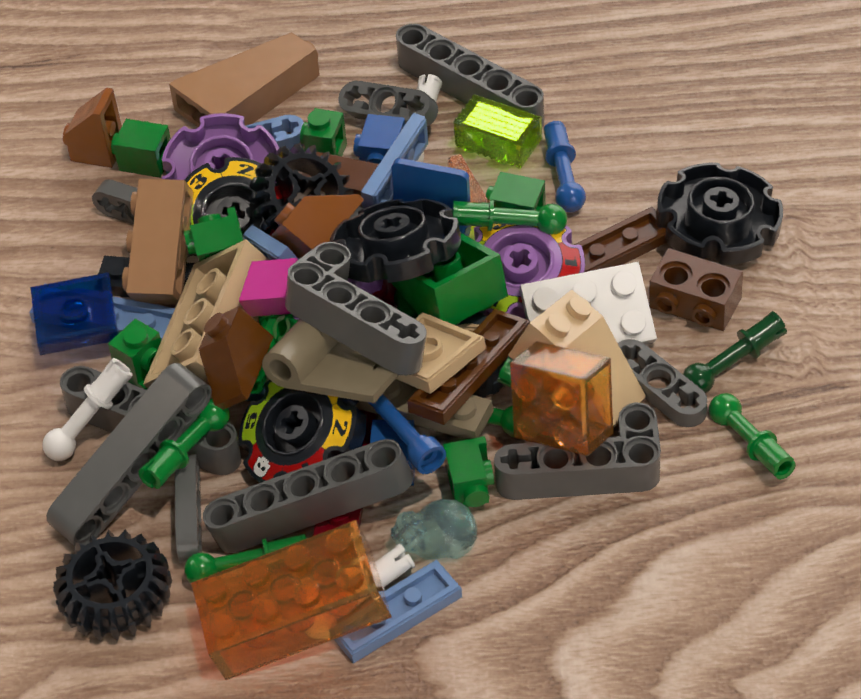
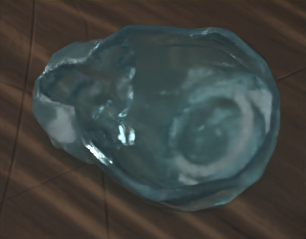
[391,499,477,560]

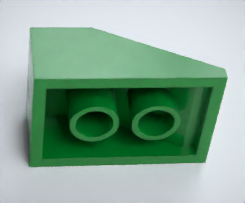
[392,232,508,326]

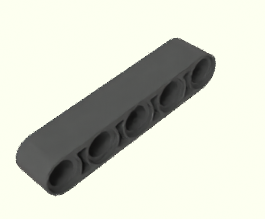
[396,23,545,134]
[46,363,212,546]
[60,366,242,475]
[202,439,413,553]

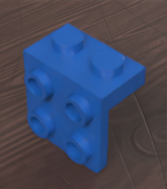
[391,158,471,236]

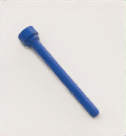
[368,394,446,474]

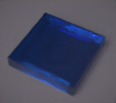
[30,272,119,355]

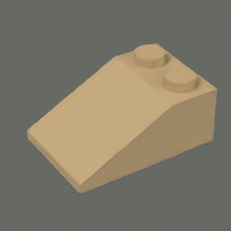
[508,290,646,438]

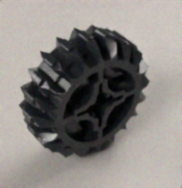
[248,143,354,231]
[53,529,172,641]

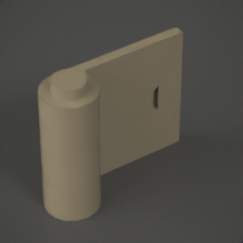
[262,319,398,403]

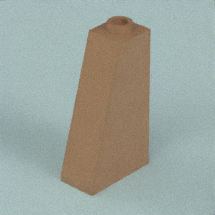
[169,32,320,127]

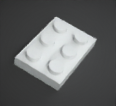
[519,262,657,344]

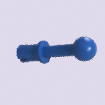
[543,121,586,212]

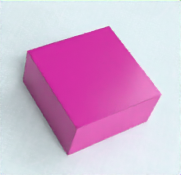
[239,258,298,317]

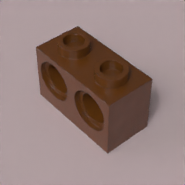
[649,248,743,331]

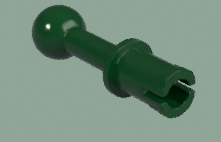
[683,311,787,393]

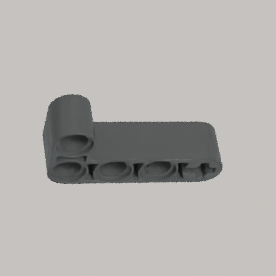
[285,242,427,376]
[494,402,661,500]

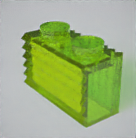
[454,94,543,169]

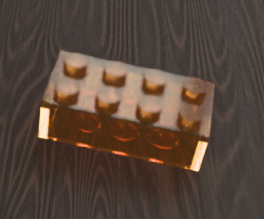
[191,520,392,680]

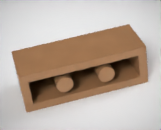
[122,179,194,305]

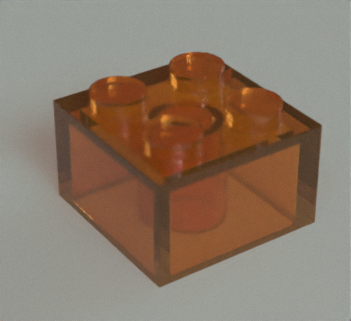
[510,341,613,456]

